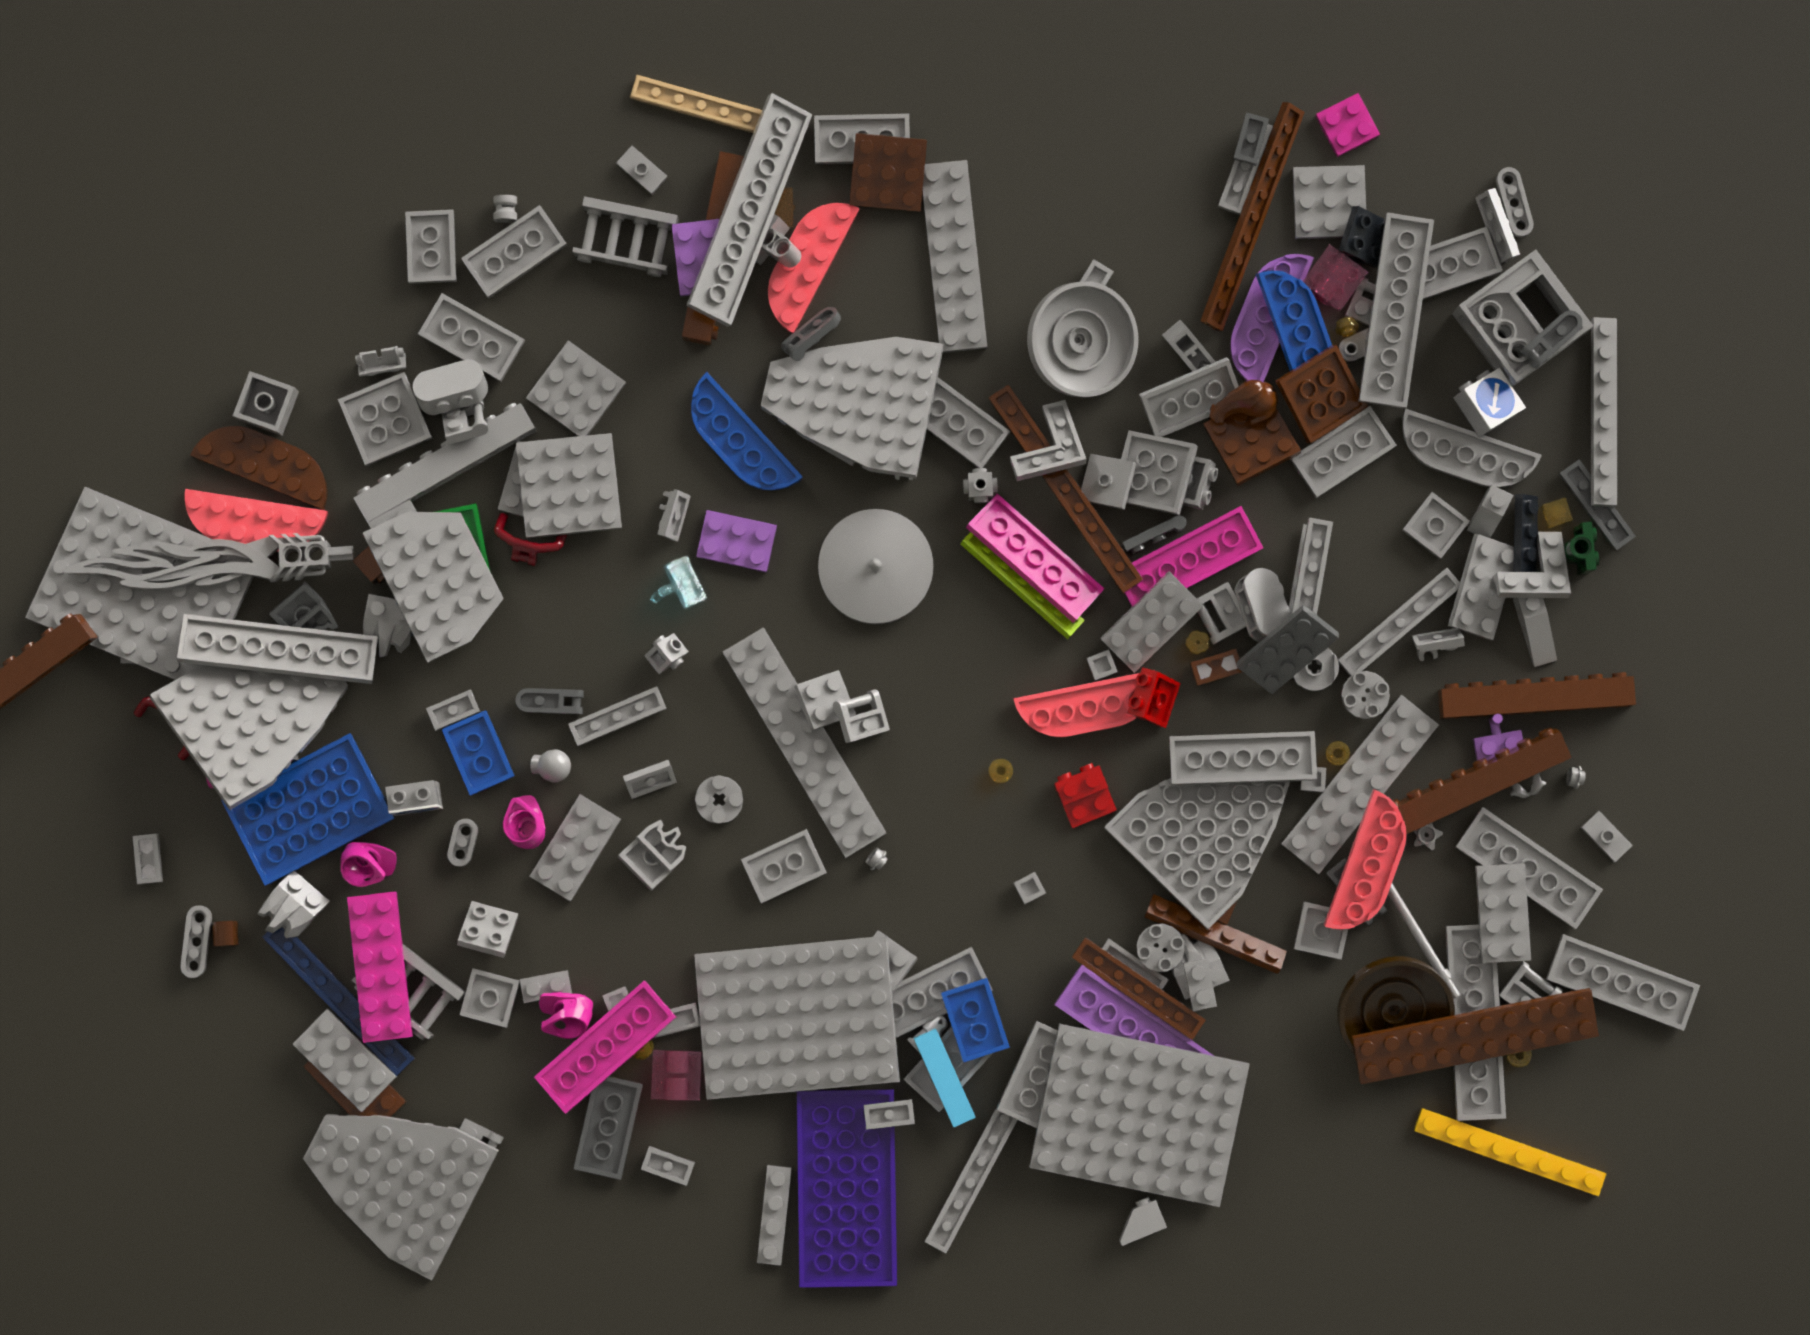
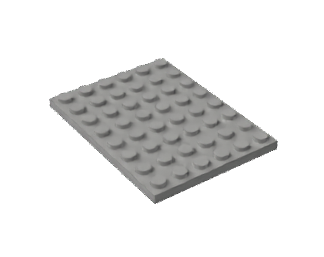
[25,487,253,680]
[694,936,900,1100]
[1029,1024,1250,1207]

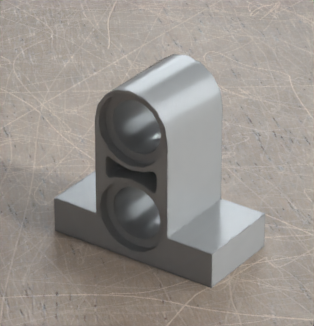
[756,214,802,268]

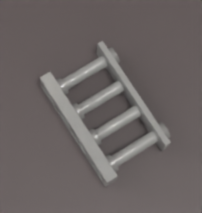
[572,196,679,277]
[1289,518,1333,615]
[351,944,466,1040]

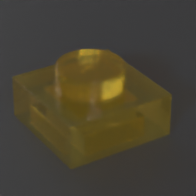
[1541,498,1573,528]

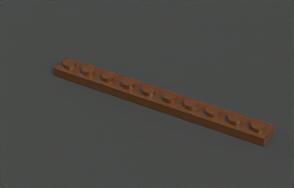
[1200,102,1305,331]
[989,385,1143,594]

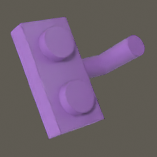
[1473,714,1523,760]

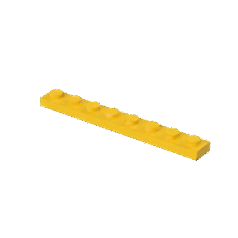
[1414,1108,1606,1196]

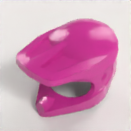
[503,795,545,849]
[340,842,397,887]
[539,992,593,1039]

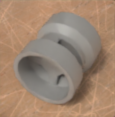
[493,195,517,223]

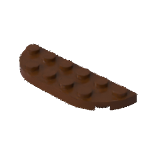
[190,426,327,510]

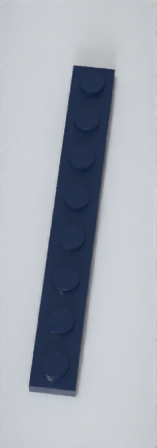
[263,927,415,1076]

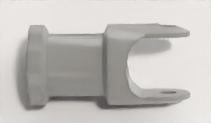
[907,1016,948,1053]

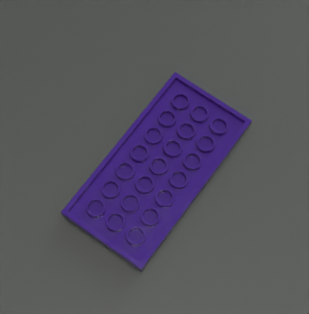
[797,1089,897,1287]

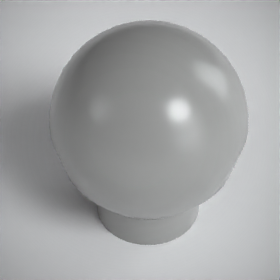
[530,749,571,783]

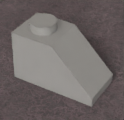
[1466,485,1514,538]
[1119,1197,1167,1246]

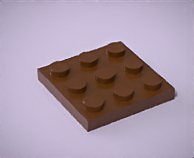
[849,133,927,212]
[1275,345,1368,443]
[1203,408,1301,486]

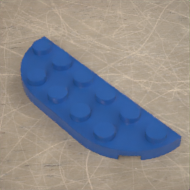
[1255,271,1332,371]
[691,372,803,490]

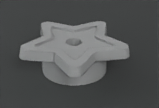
[1414,823,1443,850]

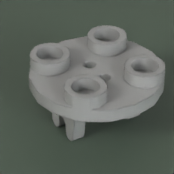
[1341,671,1390,719]
[1136,924,1185,972]

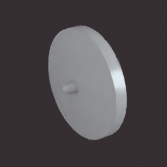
[1027,281,1138,397]
[818,509,933,625]

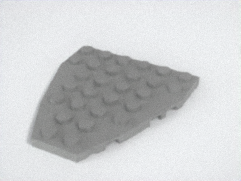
[761,337,944,479]
[150,666,348,810]
[1104,778,1290,930]
[303,1114,499,1281]

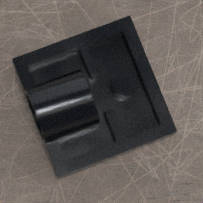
[1339,206,1385,268]

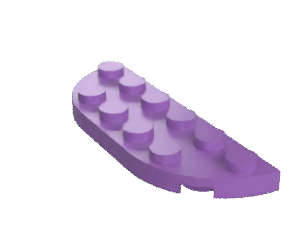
[1230,254,1314,382]

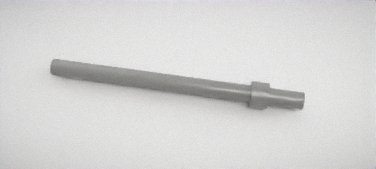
[1388,884,1461,999]

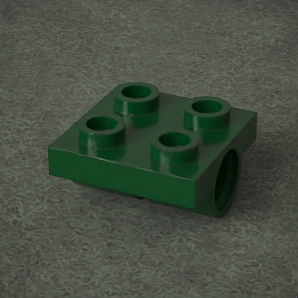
[1564,522,1599,575]

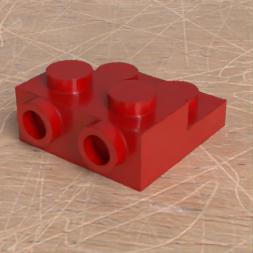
[1127,667,1181,728]
[1054,763,1117,829]

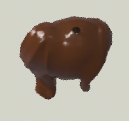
[1209,379,1278,425]

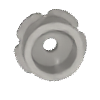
[1566,765,1585,789]
[866,848,887,870]

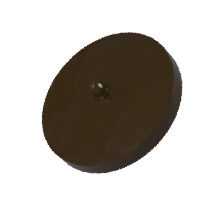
[1337,956,1455,1055]

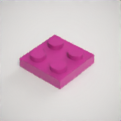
[1315,93,1380,157]

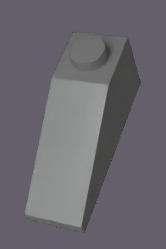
[1162,320,1215,372]
[1513,598,1557,667]

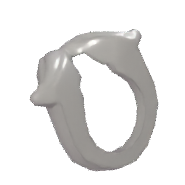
[1510,773,1546,798]

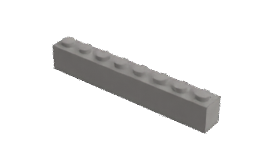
[354,403,537,523]

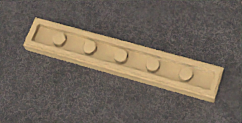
[630,75,762,133]

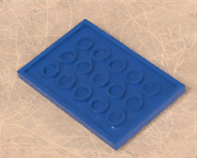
[221,733,395,886]

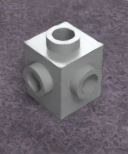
[963,468,998,504]
[644,633,689,674]

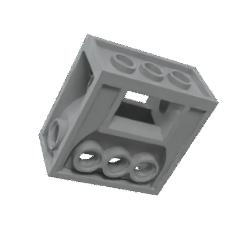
[1452,249,1593,387]

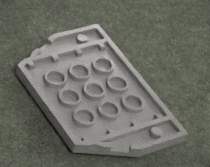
[362,512,504,663]

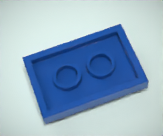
[442,710,515,796]
[941,978,1010,1063]

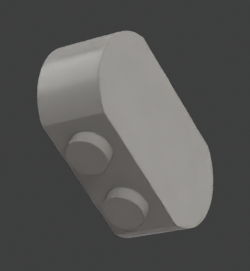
[413,359,488,415]
[1234,568,1292,642]

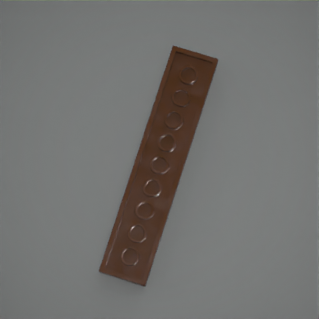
[1352,988,1599,1084]

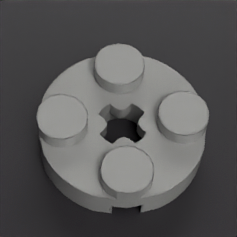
[1292,648,1339,691]
[695,775,743,824]

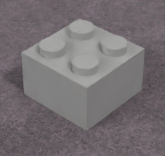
[233,371,299,436]

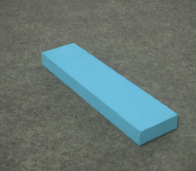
[914,1028,976,1127]

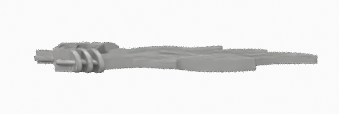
[64,533,354,590]

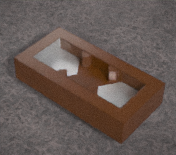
[1190,649,1242,686]

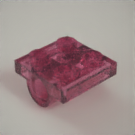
[1303,244,1368,312]
[651,1050,702,1100]

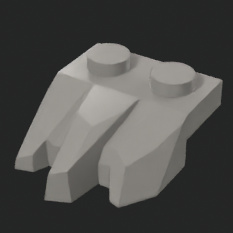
[363,594,412,657]
[618,819,686,891]
[258,871,330,938]
[1171,933,1229,1000]

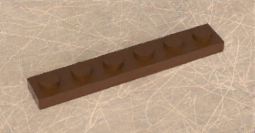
[1144,894,1287,974]
[1072,937,1206,1040]

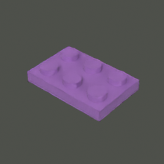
[672,219,719,297]
[696,510,777,573]

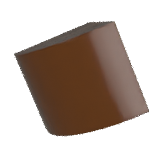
[212,921,239,947]

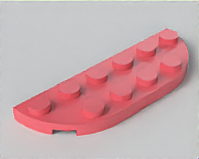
[768,203,860,334]
[185,489,328,552]
[1013,670,1155,737]
[1324,789,1406,929]

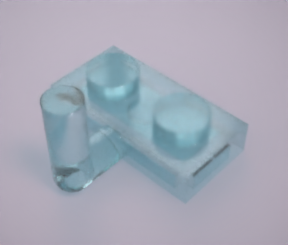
[651,556,707,609]

